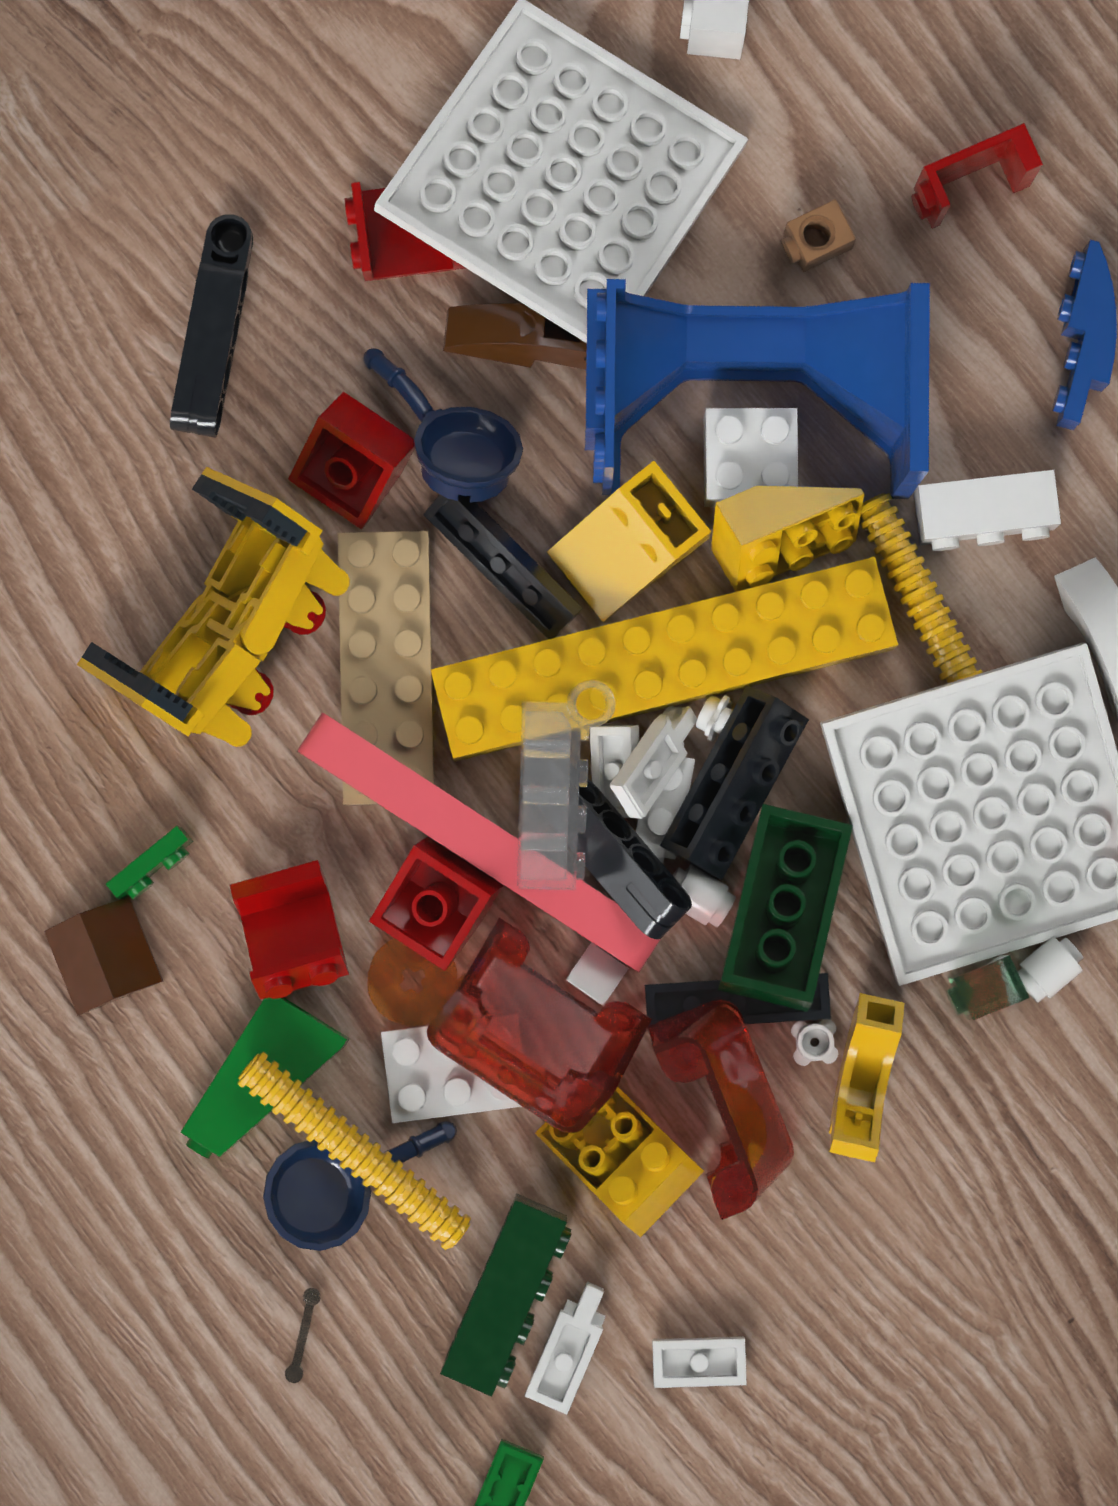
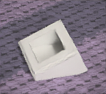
[565,942,629,1006]

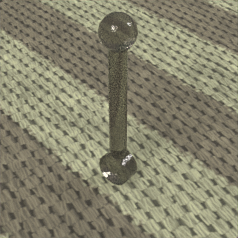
[285,1288,321,1383]

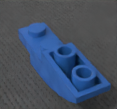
[1052,240,1117,430]

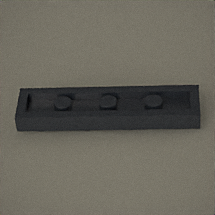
[423,494,583,639]
[644,973,831,1031]

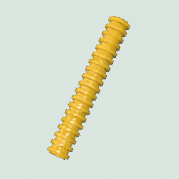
[860,493,983,683]
[238,1052,471,1250]

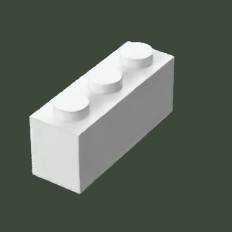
[913,470,1061,551]

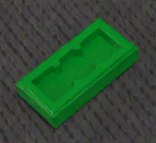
[474,1439,544,1506]

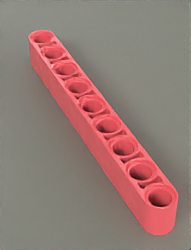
[297,713,661,972]

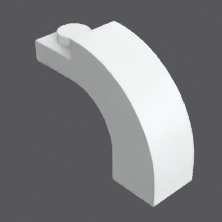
[1054,557,1118,721]

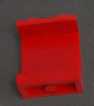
[911,123,1043,229]
[344,182,466,281]
[230,860,349,1000]

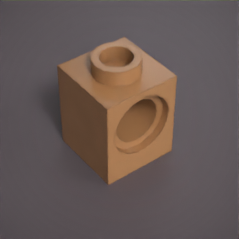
[781,199,856,272]

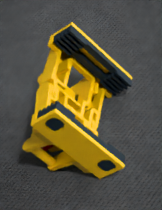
[77,467,350,747]

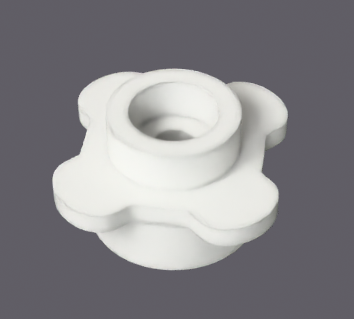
[696,695,733,741]
[791,1019,838,1066]

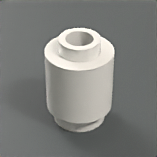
[673,864,736,927]
[1014,936,1084,1003]

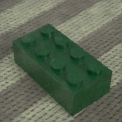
[718,804,853,1012]
[440,1193,572,1397]

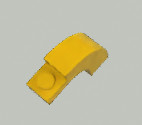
[829,993,905,1163]

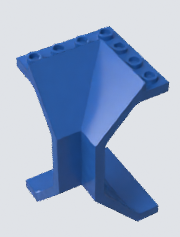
[585,279,930,499]

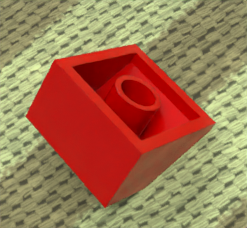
[288,391,415,530]
[369,836,504,971]

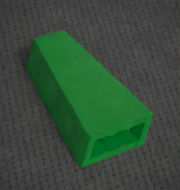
[180,997,350,1159]

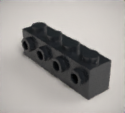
[660,686,809,880]

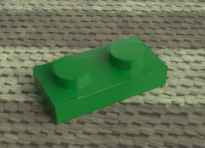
[106,826,193,900]

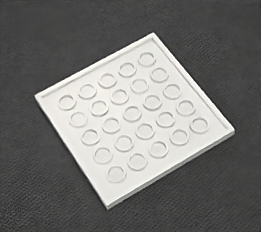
[374,0,748,343]
[820,642,1118,986]

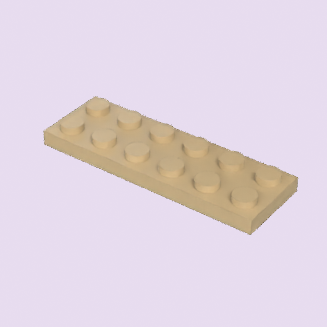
[338,531,435,805]

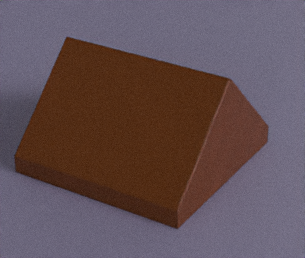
[44,897,163,1016]

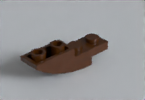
[443,303,587,370]

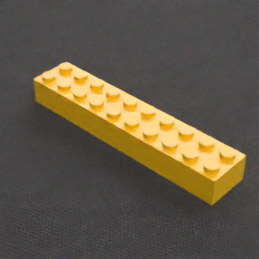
[430,557,898,762]

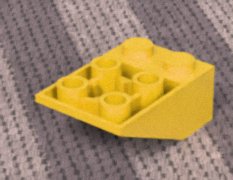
[547,461,711,623]
[711,486,864,592]
[535,1067,704,1238]

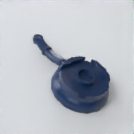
[363,348,523,502]
[263,1121,457,1251]

